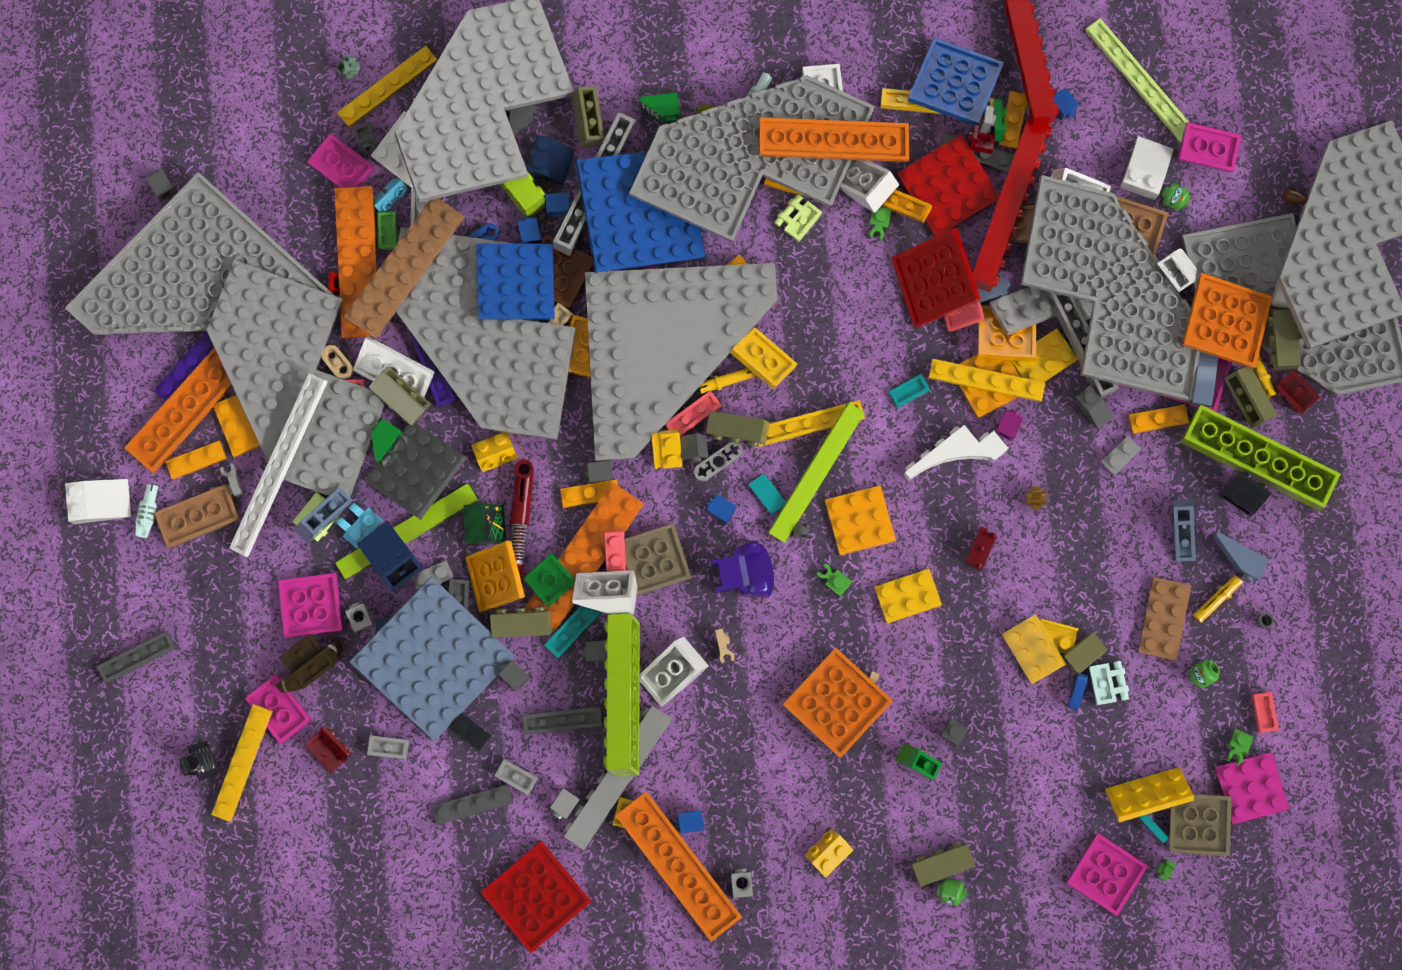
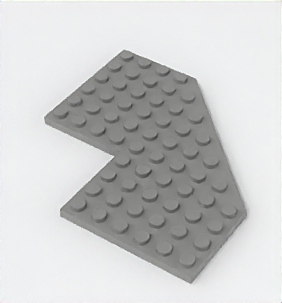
[395,0,574,203]
[629,75,875,242]
[1277,121,1402,349]
[1020,175,1200,402]
[1181,213,1402,396]
[396,227,576,440]
[207,260,386,497]

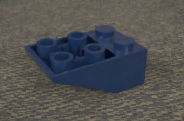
[357,520,424,592]

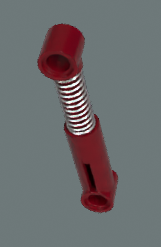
[510,459,535,583]

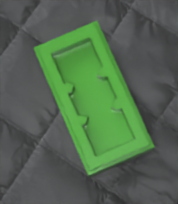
[377,211,398,251]

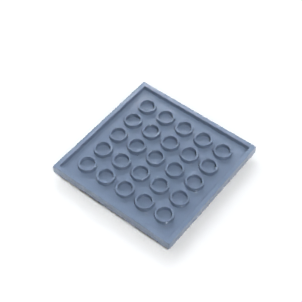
[349,576,515,741]

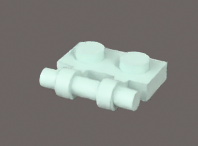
[1088,661,1129,706]

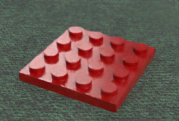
[897,134,1000,237]
[891,228,981,328]
[481,841,592,953]

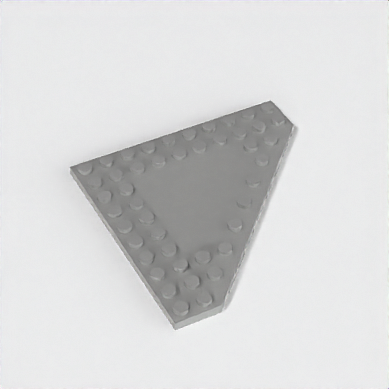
[65,172,335,335]
[585,263,777,461]

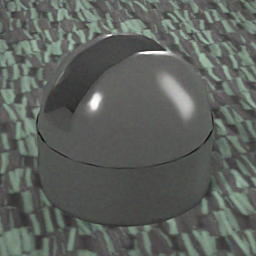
[793,523,809,538]
[1256,613,1274,629]

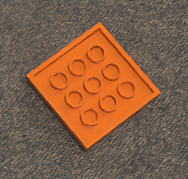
[1182,273,1273,369]
[783,648,893,758]

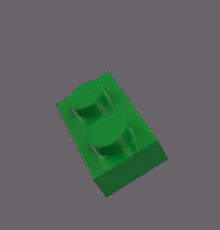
[994,99,1006,141]

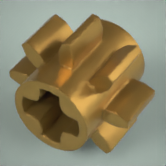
[1026,486,1046,510]

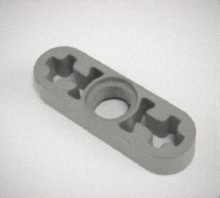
[694,442,743,482]

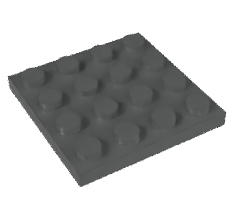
[364,423,467,520]

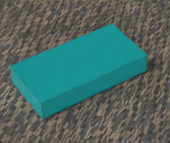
[888,374,931,409]
[748,473,786,516]
[1137,814,1168,843]

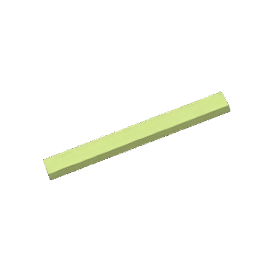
[1085,18,1190,143]

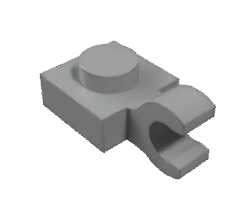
[220,463,244,498]

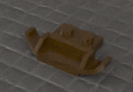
[274,633,343,692]

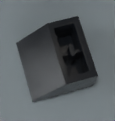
[1219,471,1271,517]

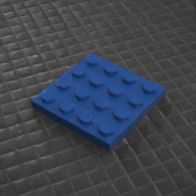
[908,37,1004,125]
[476,243,555,320]

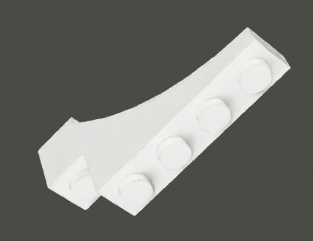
[904,425,1009,481]

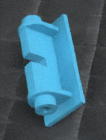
[374,177,408,212]

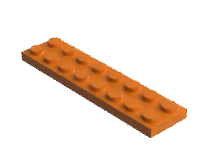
[759,117,909,162]
[334,186,381,339]
[124,347,232,473]
[525,482,644,631]
[615,791,742,942]

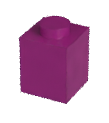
[995,410,1023,441]

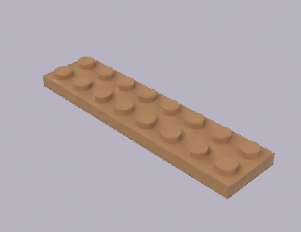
[344,198,465,339]

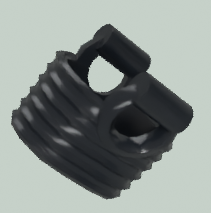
[179,740,218,781]

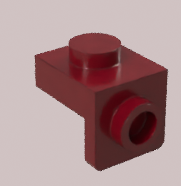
[967,124,995,154]

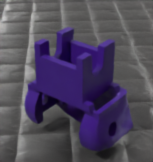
[711,540,774,598]

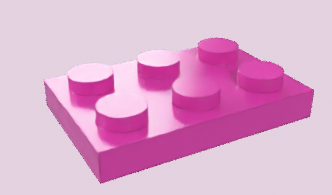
[1178,122,1241,173]
[307,133,375,188]
[245,674,312,744]

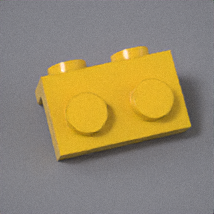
[472,432,517,472]
[805,829,853,878]

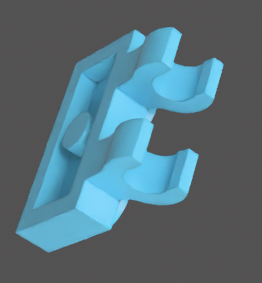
[336,503,383,549]

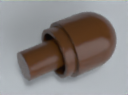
[1282,188,1308,205]

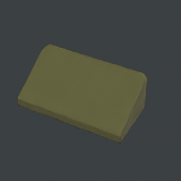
[1063,632,1107,674]

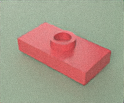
[944,301,985,332]
[1251,691,1279,733]

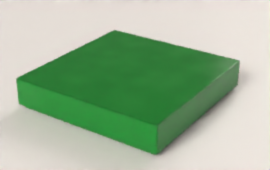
[523,553,576,608]

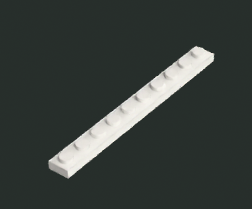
[230,373,328,557]

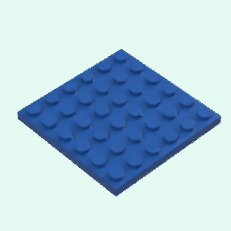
[575,152,705,273]

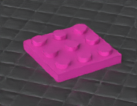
[278,573,343,638]
[1214,752,1289,824]
[1066,833,1148,916]

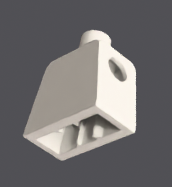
[1157,248,1197,292]

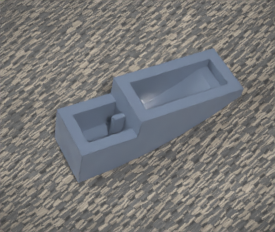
[1190,352,1218,408]

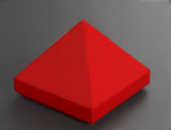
[328,272,340,294]

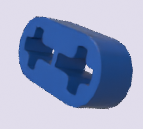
[468,224,499,241]
[1068,673,1088,710]

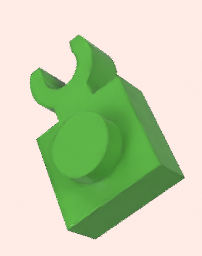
[869,207,892,241]
[817,564,852,597]
[1226,729,1253,766]
[1156,859,1176,881]

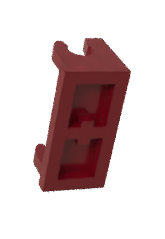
[964,526,997,571]

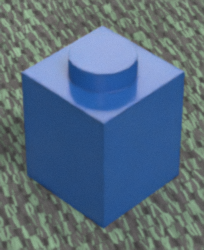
[1053,87,1079,120]
[546,193,573,217]
[518,217,542,244]
[706,494,737,524]
[675,810,704,834]

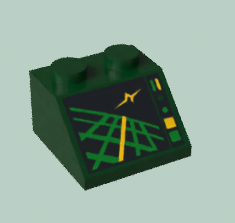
[464,504,506,546]

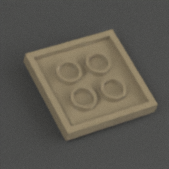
[624,523,692,596]
[1169,794,1232,856]

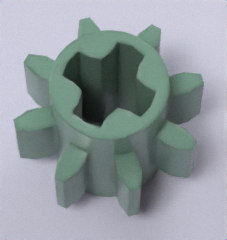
[336,56,360,79]

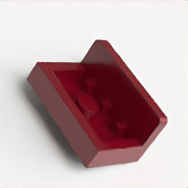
[1275,369,1320,414]
[304,726,350,774]

